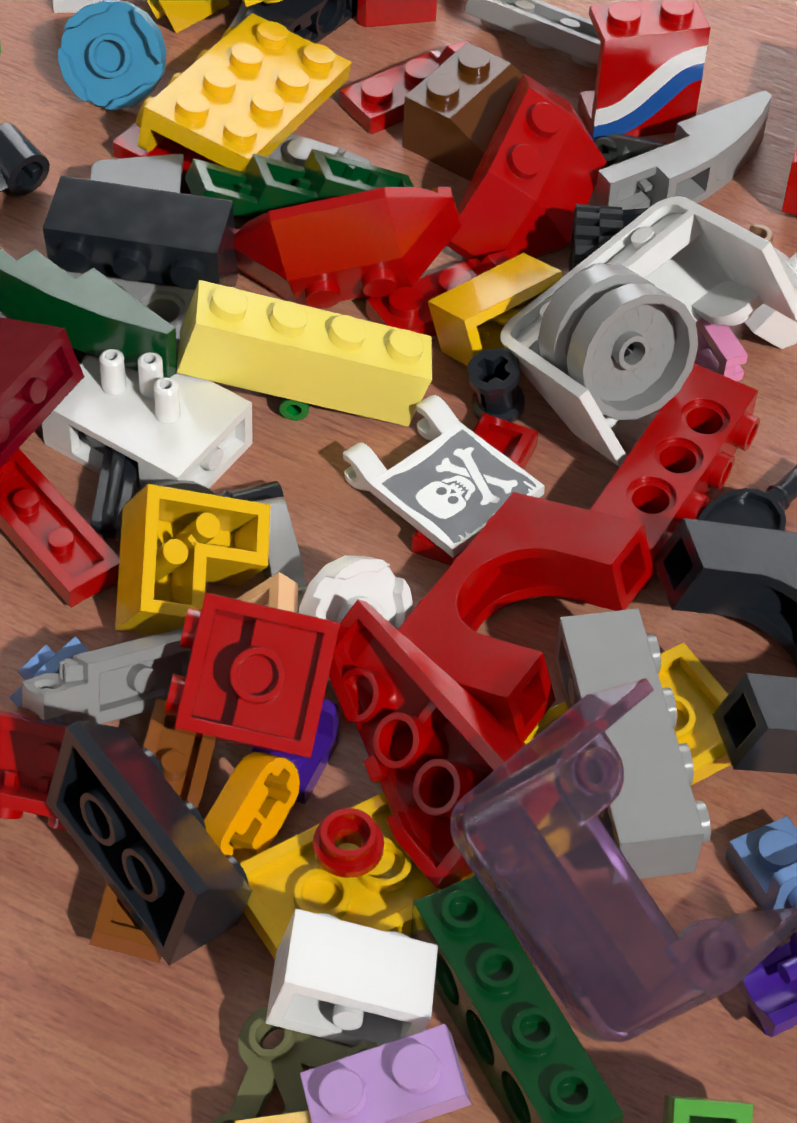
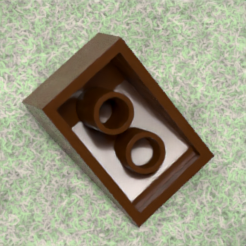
[402,42,524,181]

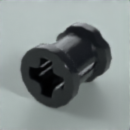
[467,348,525,423]

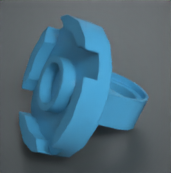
[58,0,167,110]

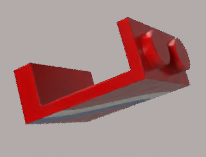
[578,0,711,140]

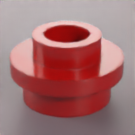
[313,808,384,878]

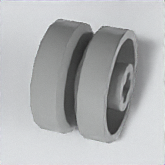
[538,264,698,420]

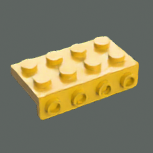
[136,13,352,172]

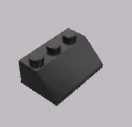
[43,176,238,290]
[46,721,253,966]

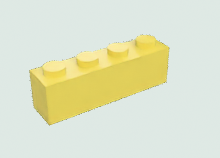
[177,280,432,427]

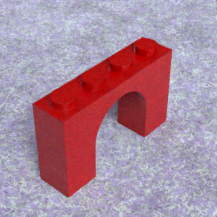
[397,492,654,742]

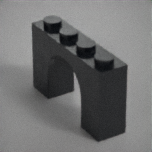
[653,518,797,774]

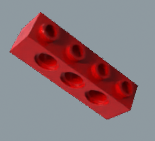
[590,363,760,589]

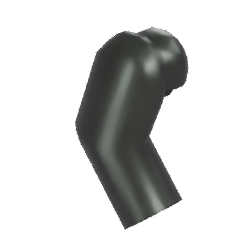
[594,133,667,168]

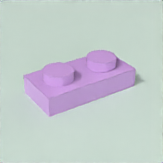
[300,1024,472,1123]

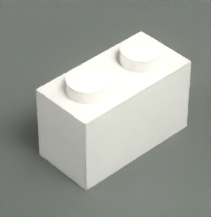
[265,909,438,1046]

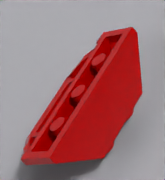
[446,74,607,262]
[234,187,461,309]

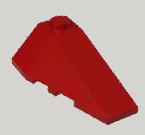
[329,599,567,889]

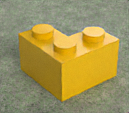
[115,484,271,635]

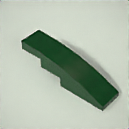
[185,149,414,219]
[0,248,177,378]

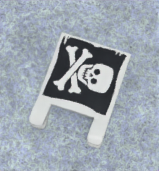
[343,395,545,558]

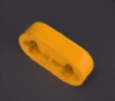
[204,752,300,863]

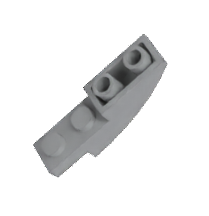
[594,90,772,210]

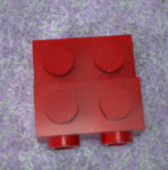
[164,592,340,759]

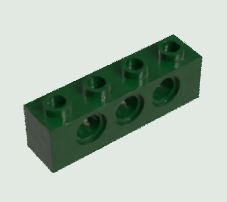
[410,874,624,1123]

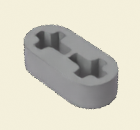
[252,497,306,588]

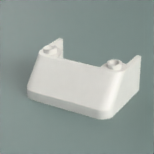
[500,196,797,467]

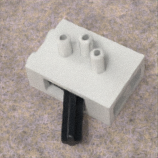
[42,349,253,540]

